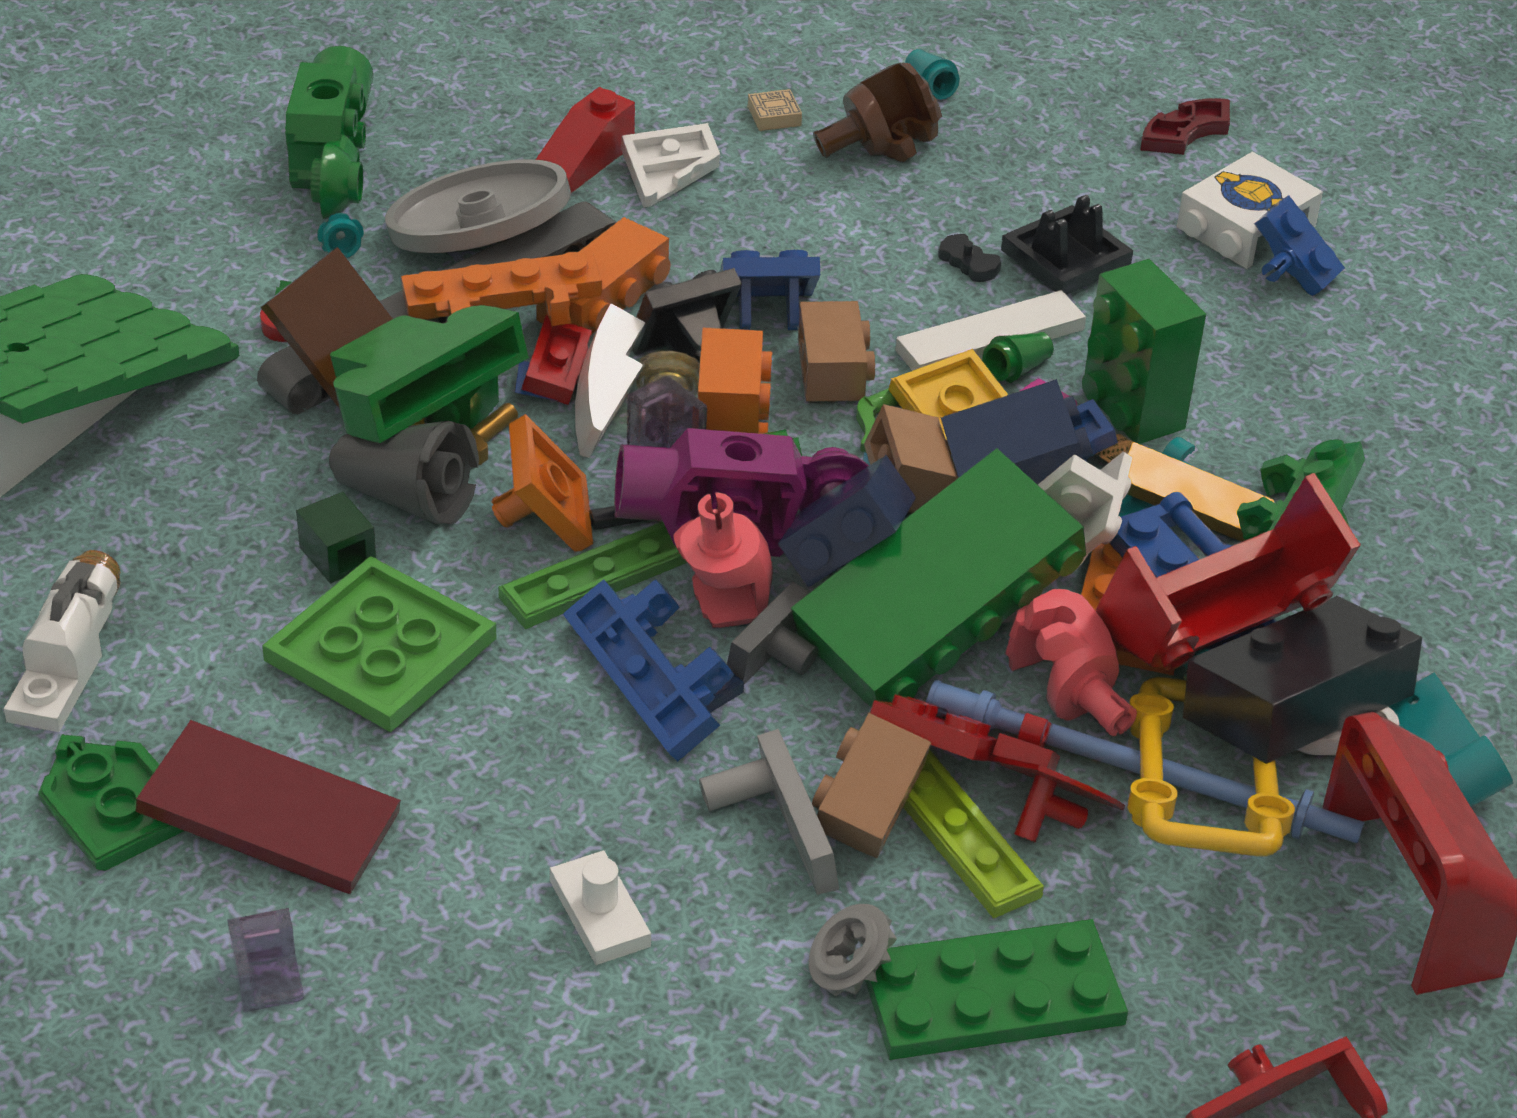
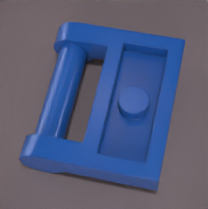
[1109,491,1232,577]

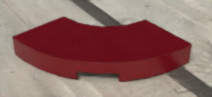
[1140,98,1230,155]

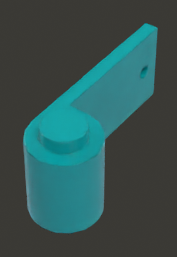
[1389,672,1513,807]

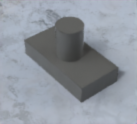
[727,582,819,684]

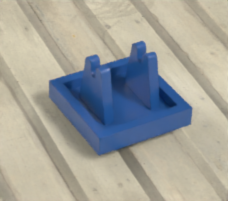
[719,250,821,330]

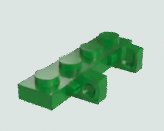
[1237,439,1365,540]

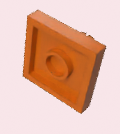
[491,414,593,552]

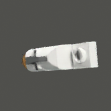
[4,550,121,732]

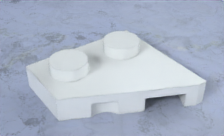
[621,123,720,207]

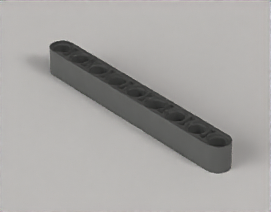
[257,202,617,415]

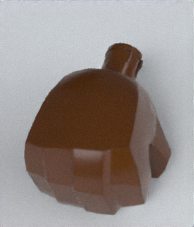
[813,62,942,162]

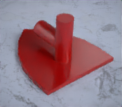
[989,755,1125,842]

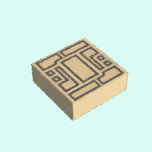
[748,89,802,131]

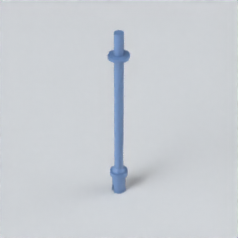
[926,679,1365,844]

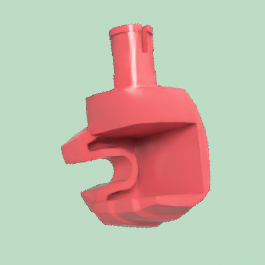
[673,493,773,628]
[1005,589,1137,737]

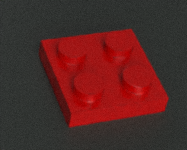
[870,694,997,762]

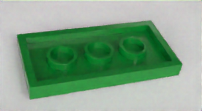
[865,919,1128,1060]

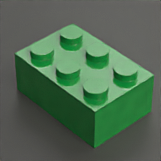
[1082,259,1206,444]

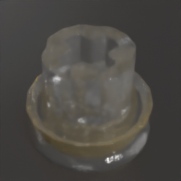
[636,351,700,421]

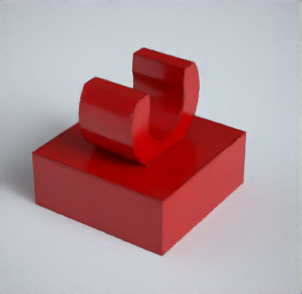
[992,713,1060,771]

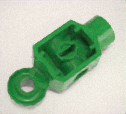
[285,46,374,219]

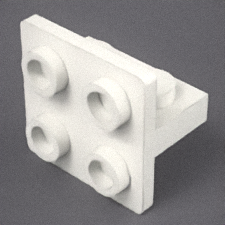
[1038,452,1133,565]

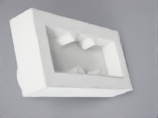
[550,850,651,965]

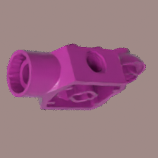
[614,428,869,557]

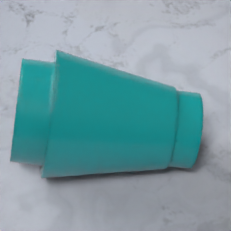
[905,49,960,100]

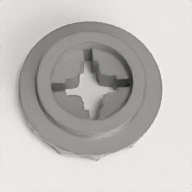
[808,904,897,996]

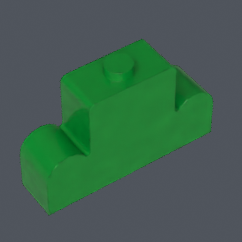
[330,305,529,443]

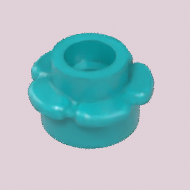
[317,213,364,258]

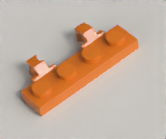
[401,251,602,326]

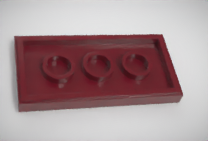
[136,720,401,894]

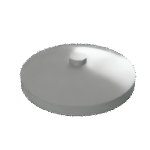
[385,159,571,253]

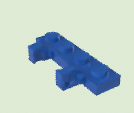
[563,579,734,762]

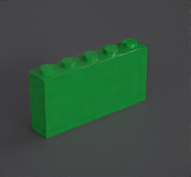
[791,448,1086,708]

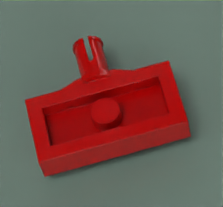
[521,315,592,405]

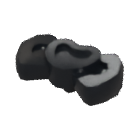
[938,234,1001,282]

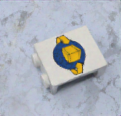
[1177,152,1323,269]

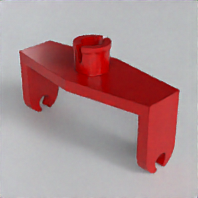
[1185,1036,1388,1118]

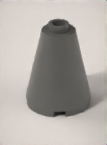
[329,421,479,524]

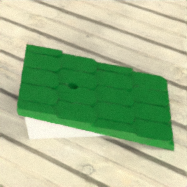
[0,274,240,497]

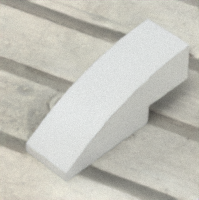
[575,304,645,458]

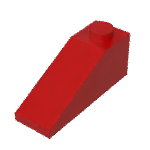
[535,87,635,193]

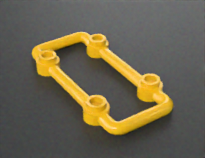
[1127,677,1295,857]

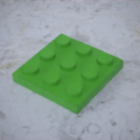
[262,556,497,732]

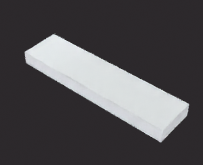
[895,290,1086,371]

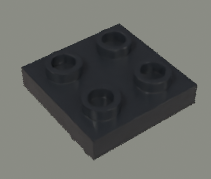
[1001,195,1133,295]
[632,268,742,373]

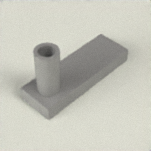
[699,729,839,894]

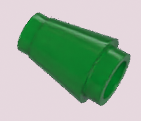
[982,332,1054,383]

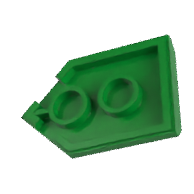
[38,734,184,871]

